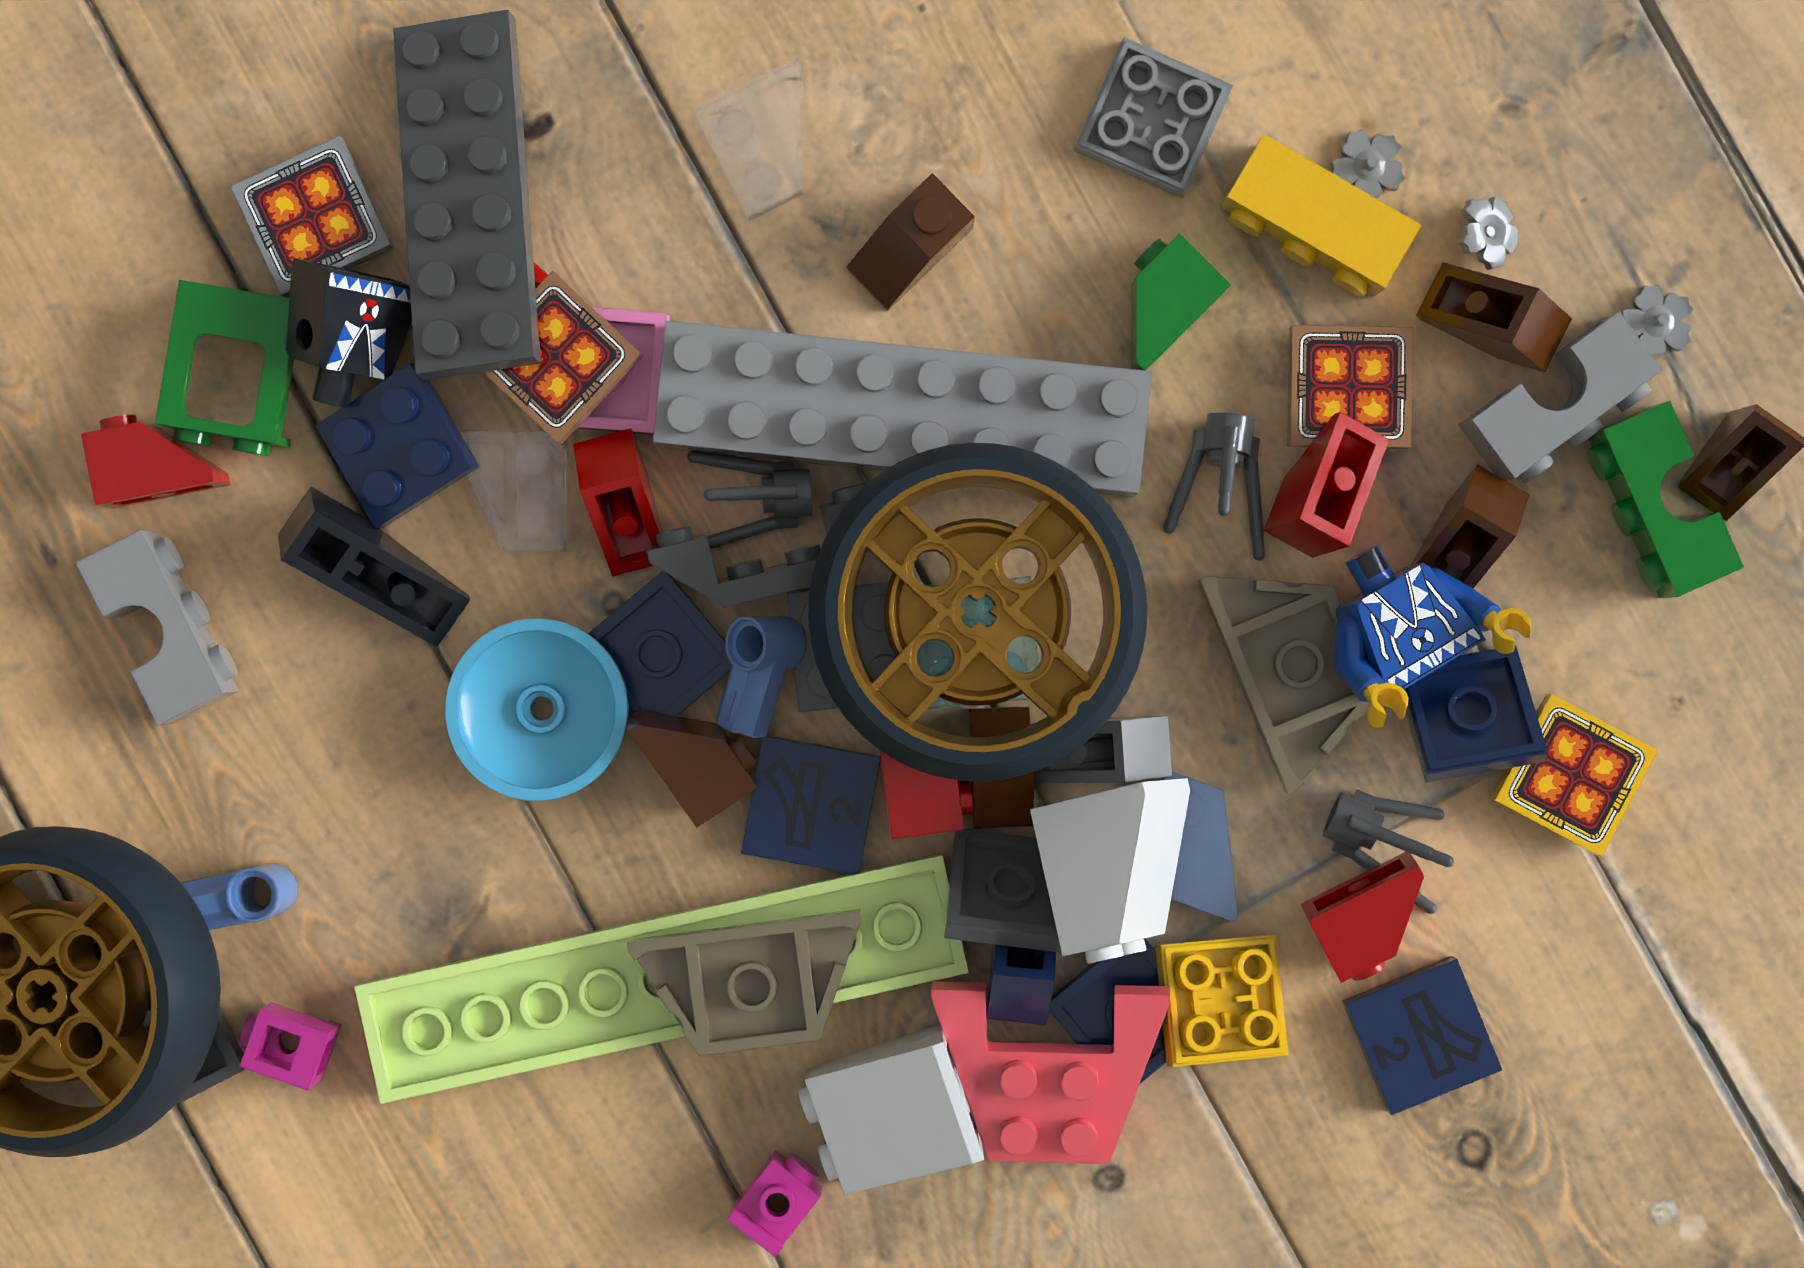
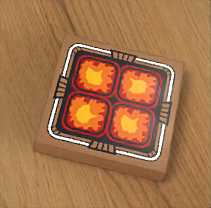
[483,271,644,445]
[1287,325,1413,449]

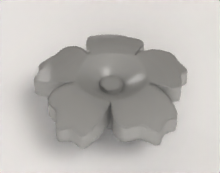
[1331,129,1405,198]
[1458,196,1518,270]
[1621,284,1693,356]

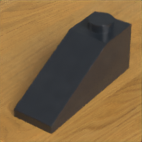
[278,486,470,647]

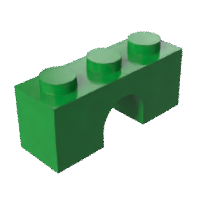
[1587,401,1744,598]

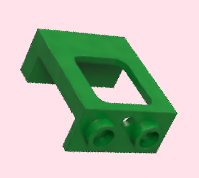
[155,280,294,456]

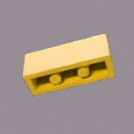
[1220,134,1422,297]

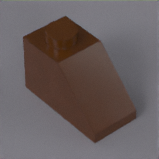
[846,173,975,311]
[1416,262,1572,372]
[1410,464,1530,588]
[627,709,758,828]

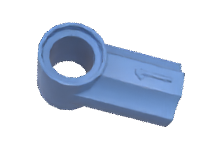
[716,616,806,738]
[181,864,297,930]

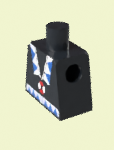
[286,258,412,408]

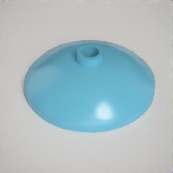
[445,618,629,801]

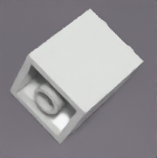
[1030,778,1190,964]
[798,1024,984,1195]

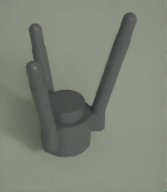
[1163,412,1265,561]
[687,451,812,549]
[1323,789,1454,914]

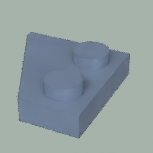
[1161,772,1238,922]

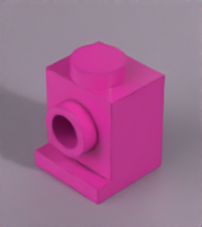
[238,1002,342,1091]
[727,1150,822,1257]

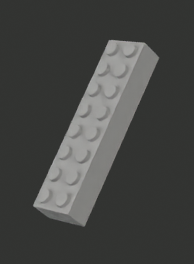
[653,321,1152,497]

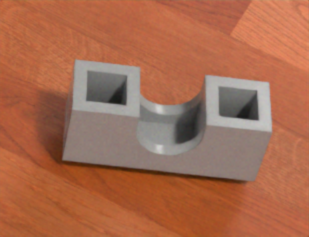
[1459,312,1663,483]
[76,530,239,725]

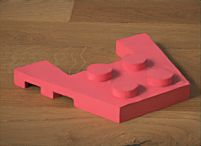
[931,981,1170,1164]

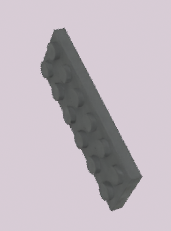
[393,9,541,380]

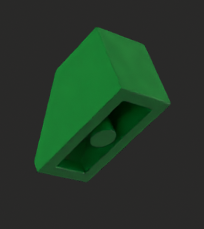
[1131,233,1231,371]

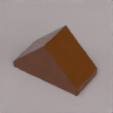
[1678,404,1804,521]
[969,707,1034,828]

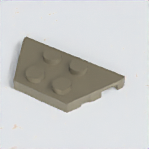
[1197,576,1369,794]
[627,909,862,1056]

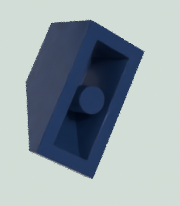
[987,944,1056,1025]

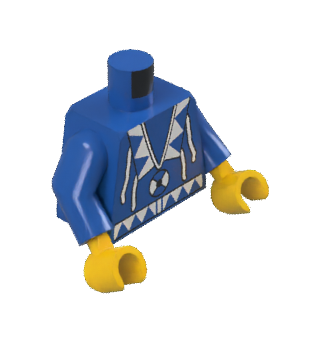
[1334,545,1531,728]

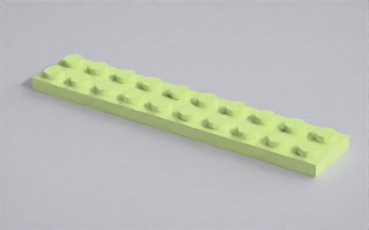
[354,853,969,1104]

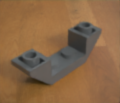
[645,483,866,608]

